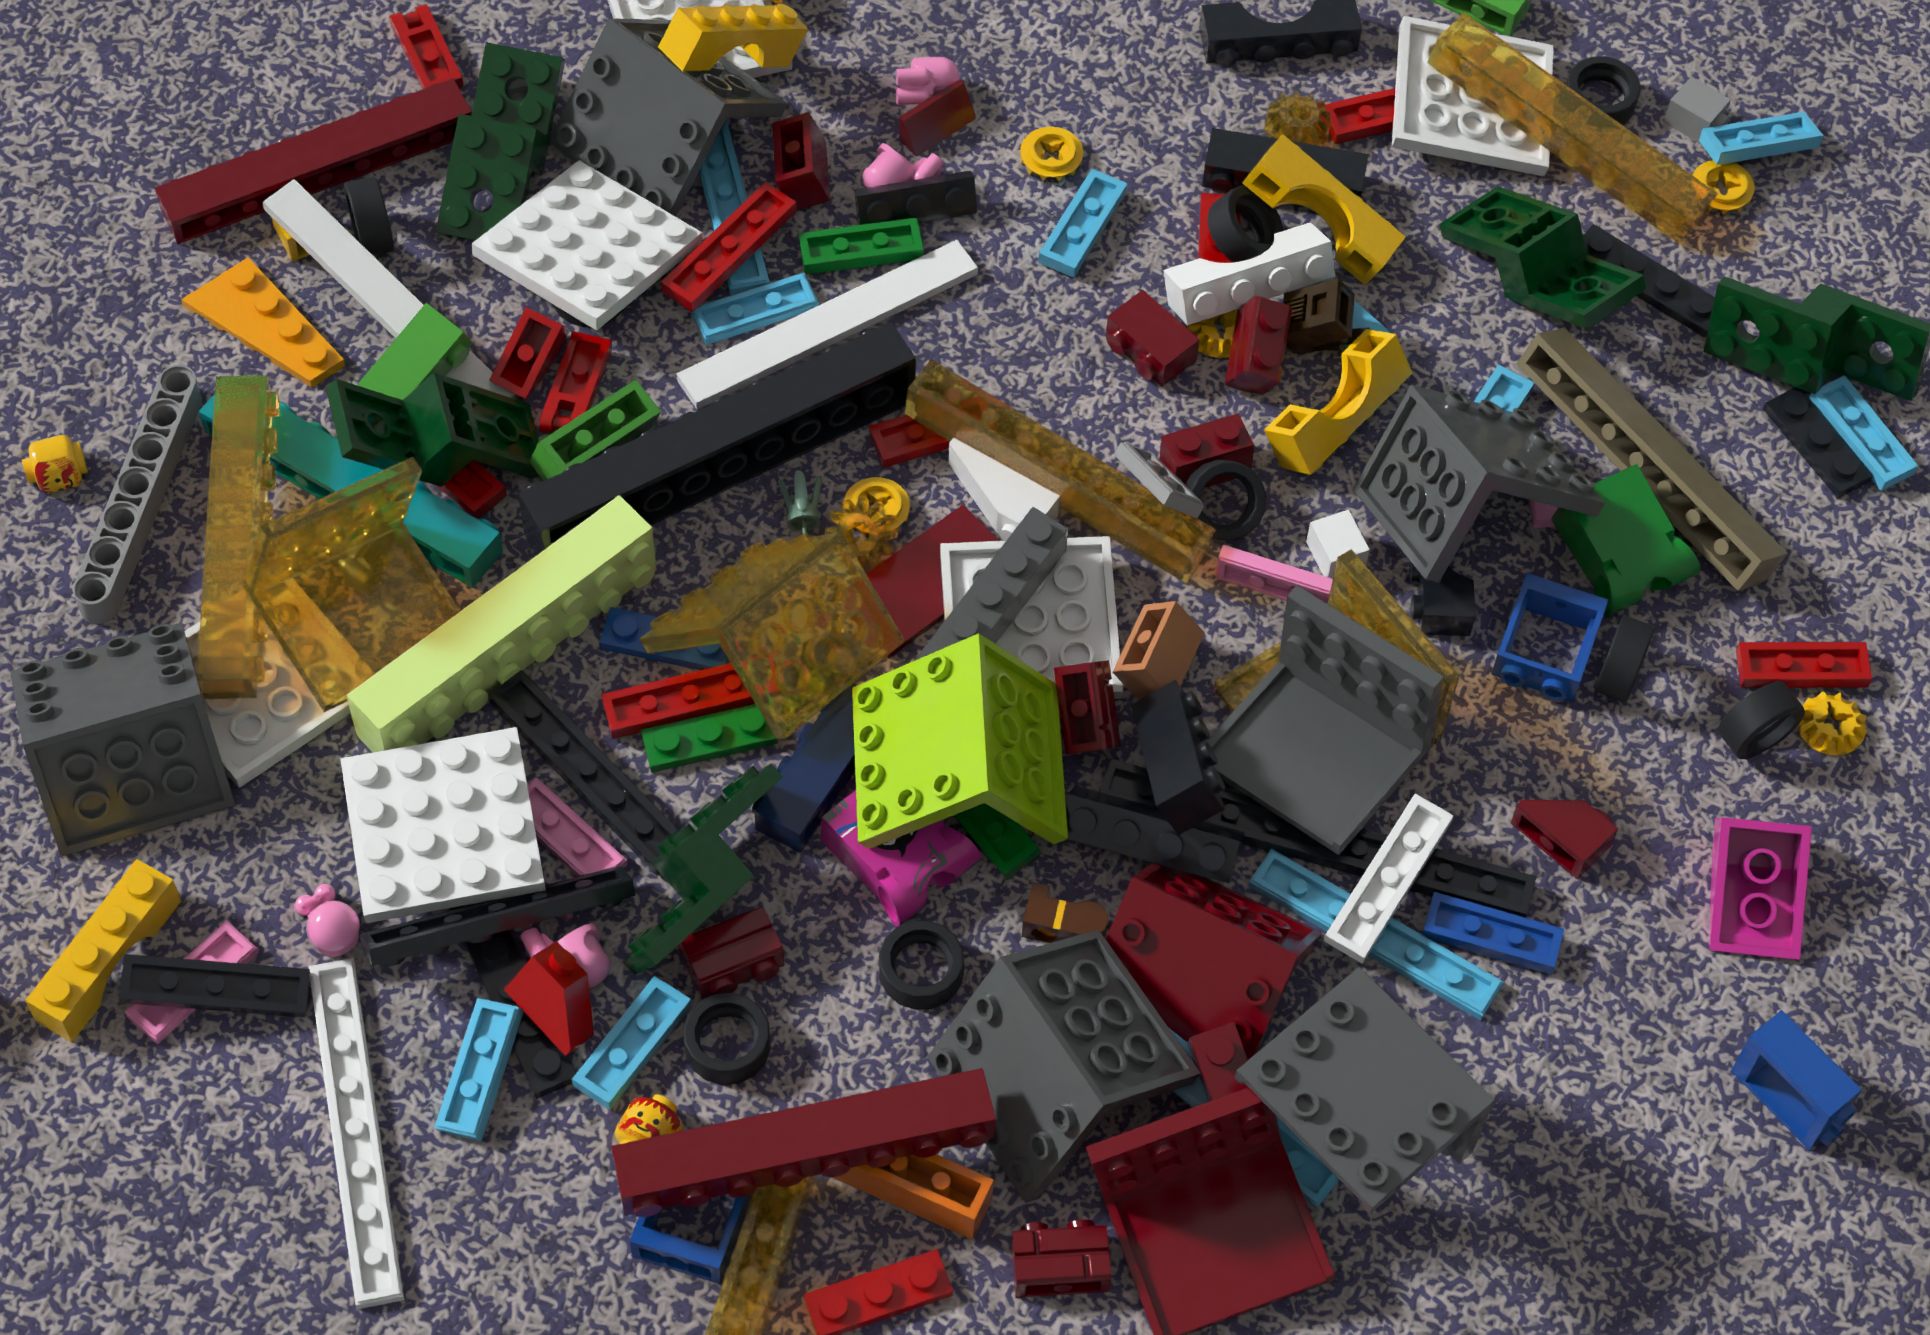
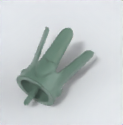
[778,470,822,535]

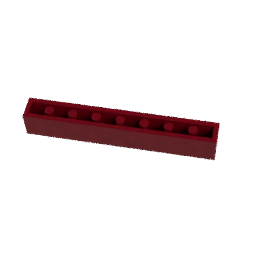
[154,78,472,245]
[611,1068,996,1217]

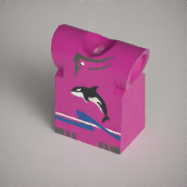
[820,790,981,927]

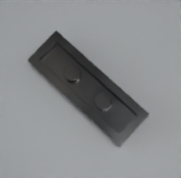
[854,170,978,225]
[1763,387,1873,499]

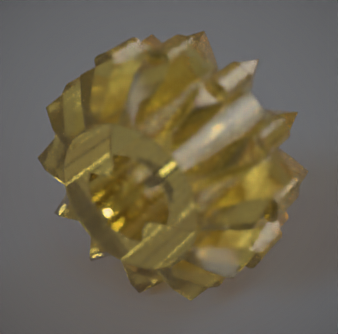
[1264,90,1332,146]
[825,496,898,569]

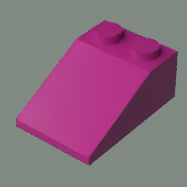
[1709,817,1812,960]

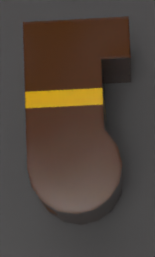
[1022,882,1108,943]

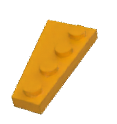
[181,257,345,388]

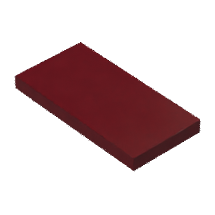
[834,505,999,659]

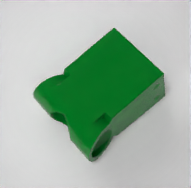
[1551,464,1700,617]

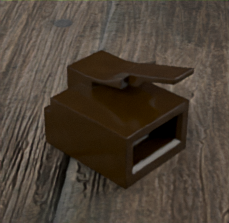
[1283,278,1371,354]

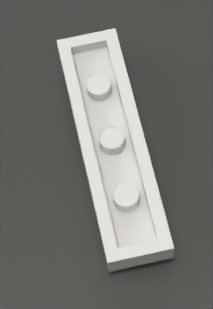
[1324,794,1454,964]

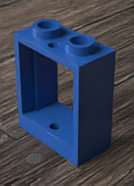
[1491,573,1608,702]
[1731,1010,1862,1151]
[629,1192,754,1284]

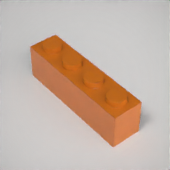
[832,1154,994,1240]

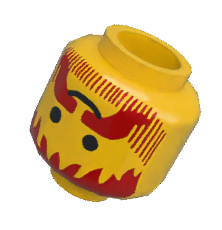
[22,435,88,494]
[614,1094,684,1144]

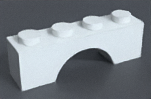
[1163,222,1335,325]

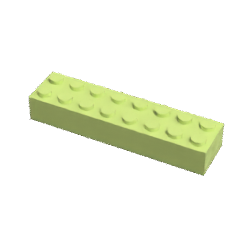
[346,495,657,752]

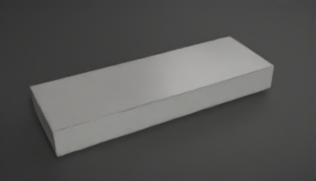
[1114,442,1204,518]

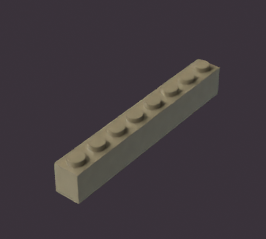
[1516,328,1788,591]

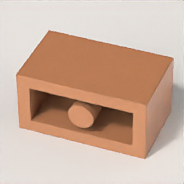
[1112,601,1205,700]

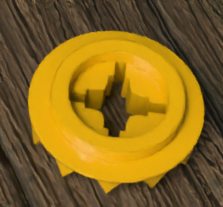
[1020,127,1083,182]
[1690,160,1754,216]
[1187,309,1237,358]
[843,477,910,539]
[1797,691,1867,756]

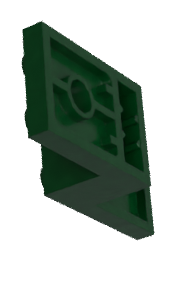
[435,42,566,241]
[1439,186,1647,329]
[1703,277,1930,401]
[326,372,540,487]
[622,764,783,975]

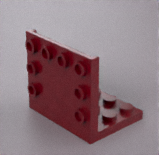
[1106,863,1323,1060]
[1086,1087,1335,1335]

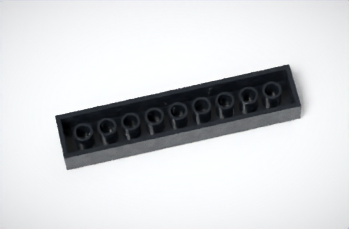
[518,322,916,556]

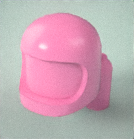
[896,57,960,105]
[862,143,944,188]
[294,884,360,957]
[520,923,611,989]

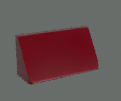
[899,79,976,156]

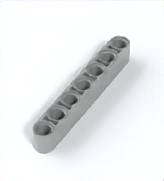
[72,365,202,624]

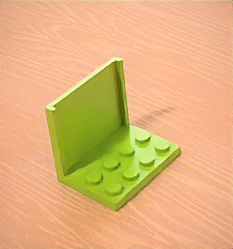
[852,633,1068,849]

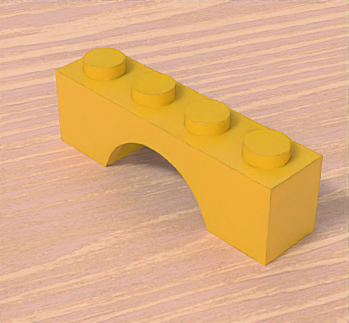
[658,4,808,72]
[1242,134,1406,285]
[1264,329,1413,475]
[25,859,181,1042]

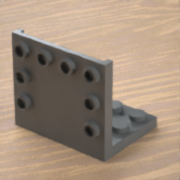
[549,18,788,217]
[1353,384,1605,583]
[1207,585,1444,855]
[10,622,235,856]
[927,930,1201,1203]
[1235,967,1495,1215]

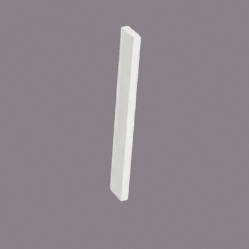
[263,179,515,399]
[676,240,978,410]
[308,958,404,1309]

